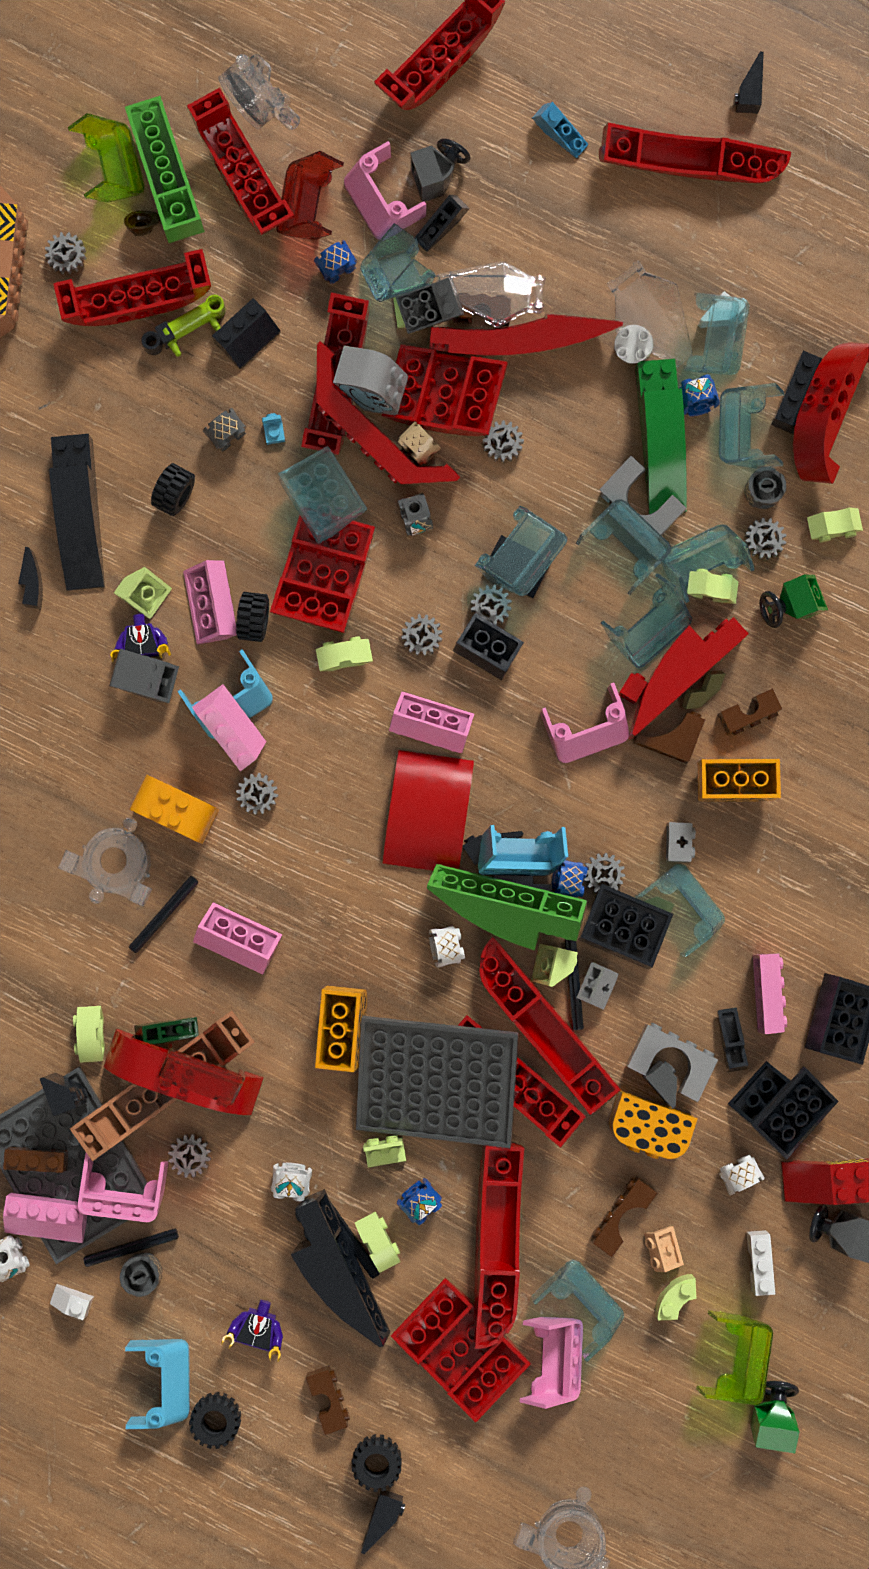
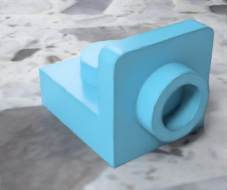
[262,413,285,445]

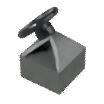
[410,139,471,202]
[809,1204,869,1263]

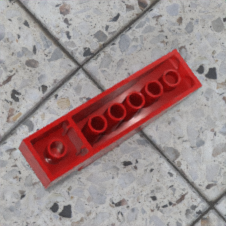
[628,617,749,740]

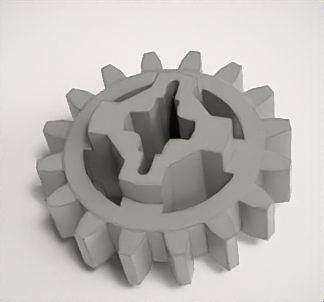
[45,232,86,274]
[483,420,524,463]
[744,518,787,560]
[471,585,512,625]
[402,614,443,656]
[236,773,278,815]
[584,853,625,893]
[168,1134,211,1178]

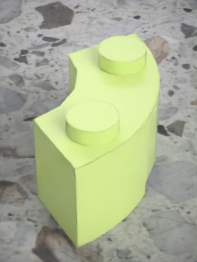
[807,507,863,543]
[687,569,738,604]
[316,636,373,671]
[73,1006,105,1063]
[355,1212,400,1273]
[655,1274,697,1320]

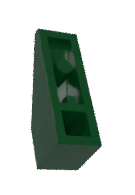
[134,1017,199,1044]

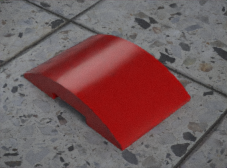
[381,344,508,436]
[270,507,375,633]
[382,750,474,871]
[390,1278,531,1423]

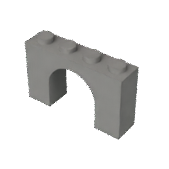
[599,456,687,542]
[626,1023,718,1102]

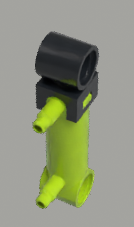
[141,295,226,357]

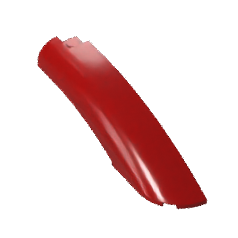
[429,313,623,355]
[479,937,622,1115]
[474,1142,524,1349]

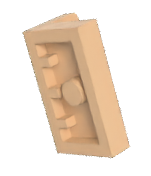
[644,1226,684,1272]

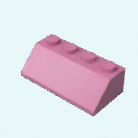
[183,560,237,645]
[192,684,266,771]
[389,692,474,754]
[193,903,282,975]
[753,954,787,1034]
[3,1193,87,1243]

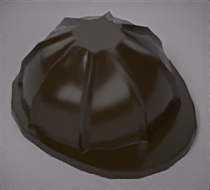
[124,210,160,236]

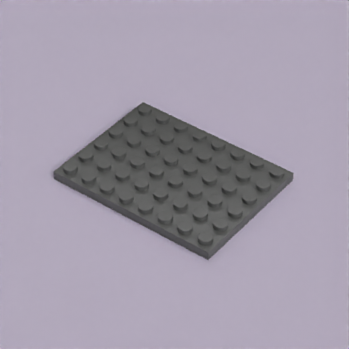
[356,1016,519,1148]
[0,1067,148,1264]

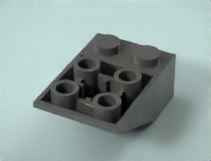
[396,277,465,334]
[109,649,179,703]

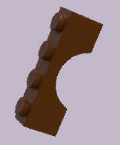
[591,1176,657,1257]

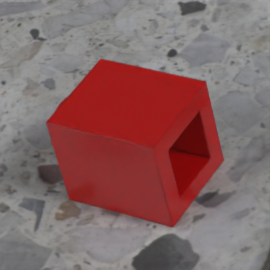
[618,673,648,704]

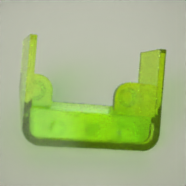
[68,113,144,203]
[696,1310,773,1405]

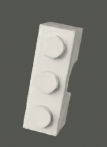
[746,1230,775,1296]

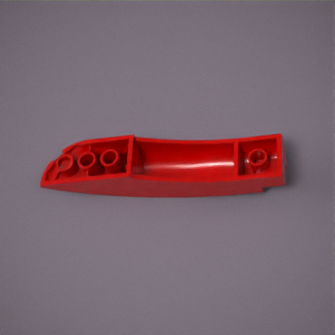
[599,122,792,183]

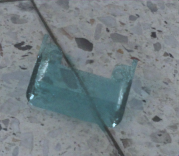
[360,223,436,302]
[683,292,750,375]
[474,506,567,596]

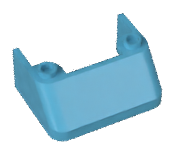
[177,649,273,739]
[478,825,568,876]
[125,1339,190,1429]

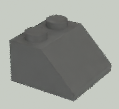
[642,1060,677,1108]

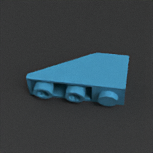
[532,102,589,158]

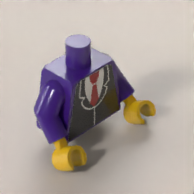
[110,614,171,662]
[221,1300,283,1362]

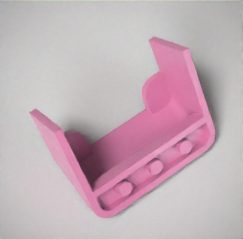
[344,141,426,240]
[540,683,629,763]
[78,1153,169,1222]
[520,1317,583,1409]

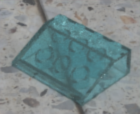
[278,446,367,544]

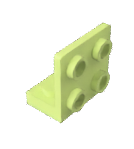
[363,1135,406,1168]

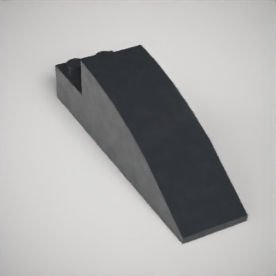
[49,433,105,591]
[291,1189,390,1347]

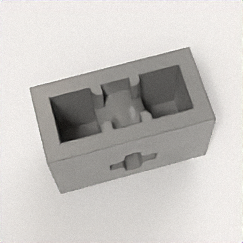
[666,822,696,863]
[577,962,619,1010]

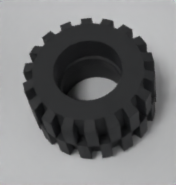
[151,463,195,516]
[236,592,269,642]
[189,1392,241,1449]
[352,1434,402,1492]

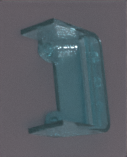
[719,383,784,468]
[576,499,671,595]
[659,524,755,603]
[601,573,692,668]
[635,864,725,957]
[531,1260,624,1362]

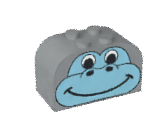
[333,346,408,415]

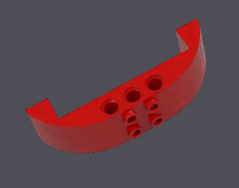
[374,0,505,110]
[187,87,294,235]
[53,249,212,326]
[301,292,369,455]
[793,342,869,484]
[458,1015,586,1148]
[103,1029,264,1115]

